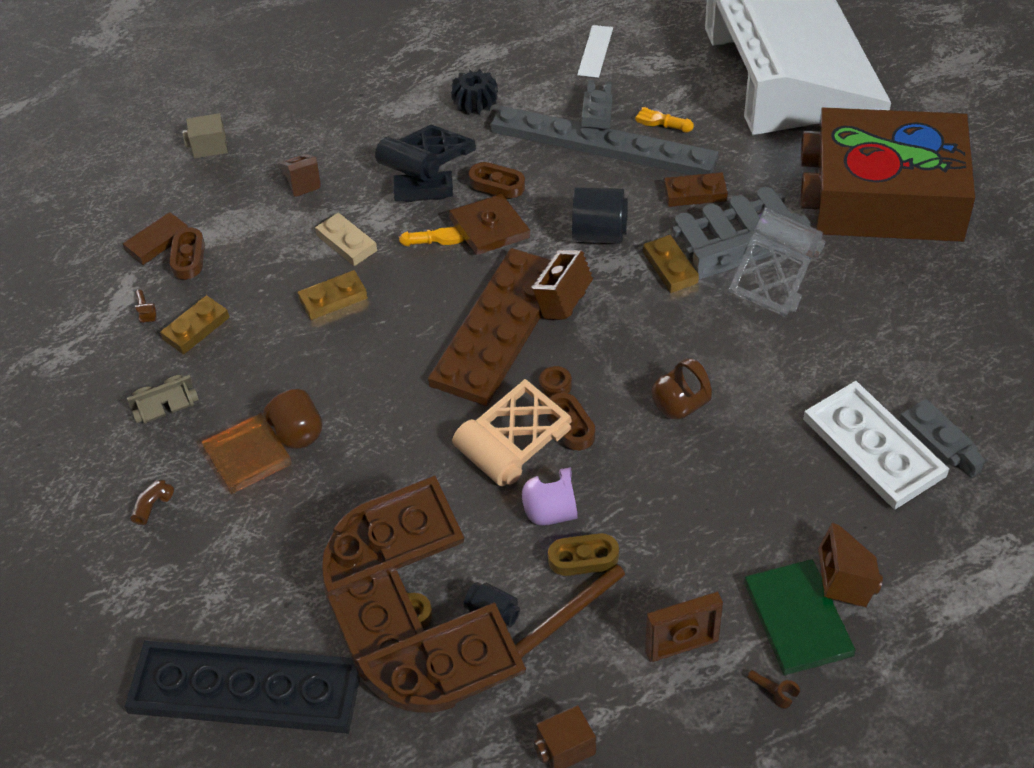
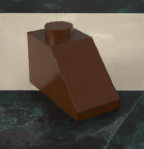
[818,523,883,608]

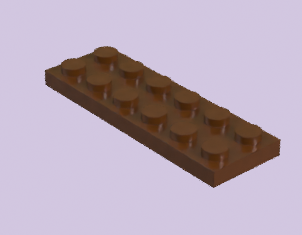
[428,248,551,406]

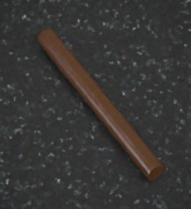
[515,564,625,658]

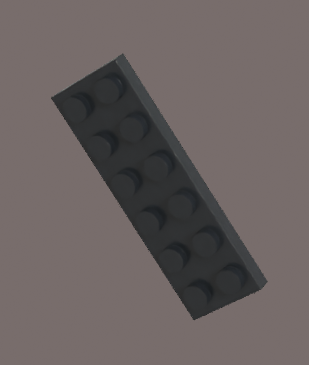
[124,640,360,734]

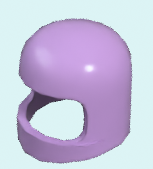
[522,467,578,526]

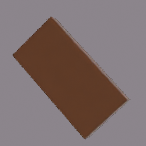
[122,212,188,265]

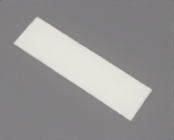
[577,25,613,78]

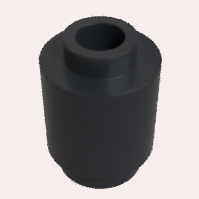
[464,582,520,627]

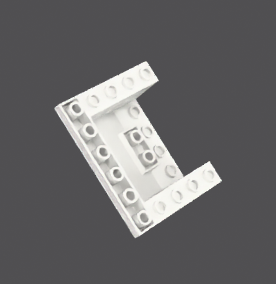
[705,0,891,135]

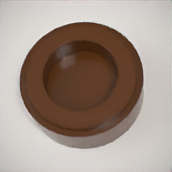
[539,366,572,398]

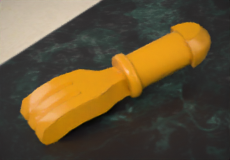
[635,107,694,133]
[399,226,464,247]

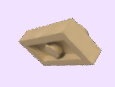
[315,213,377,266]

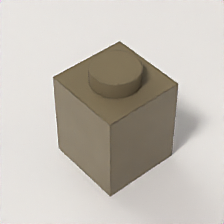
[183,113,228,158]

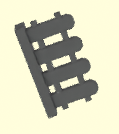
[672,187,811,279]

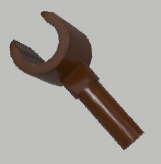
[135,290,157,323]
[747,670,800,709]

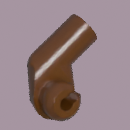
[130,480,174,525]

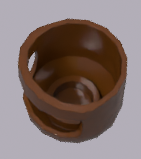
[652,358,712,419]
[263,389,322,449]

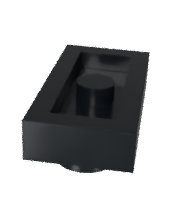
[393,171,453,202]

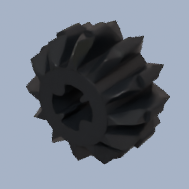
[451,69,498,115]

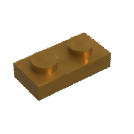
[643,235,699,293]
[298,270,368,320]
[160,295,230,355]

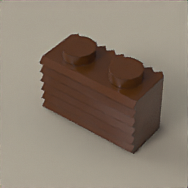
[532,250,594,320]

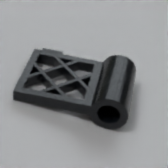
[375,124,476,181]

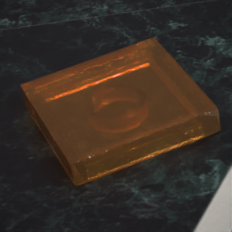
[202,413,292,494]

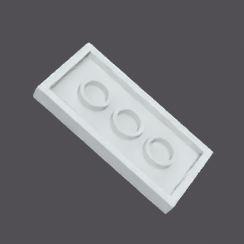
[803,381,949,510]

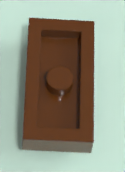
[664,172,728,207]

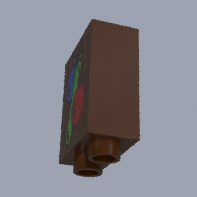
[800,107,975,242]

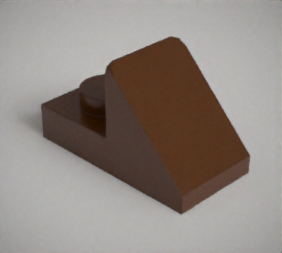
[278,154,321,197]

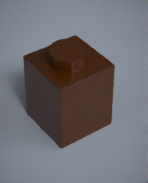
[533,705,596,768]

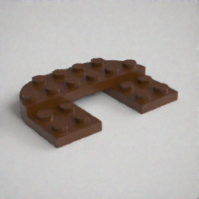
[322,476,526,713]

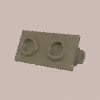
[127,375,199,424]

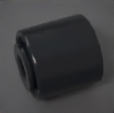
[572,187,628,244]

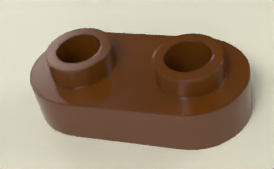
[469,162,525,198]
[170,227,205,280]
[546,393,595,451]

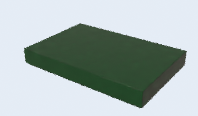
[744,559,856,676]

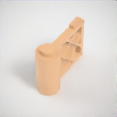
[452,379,572,486]

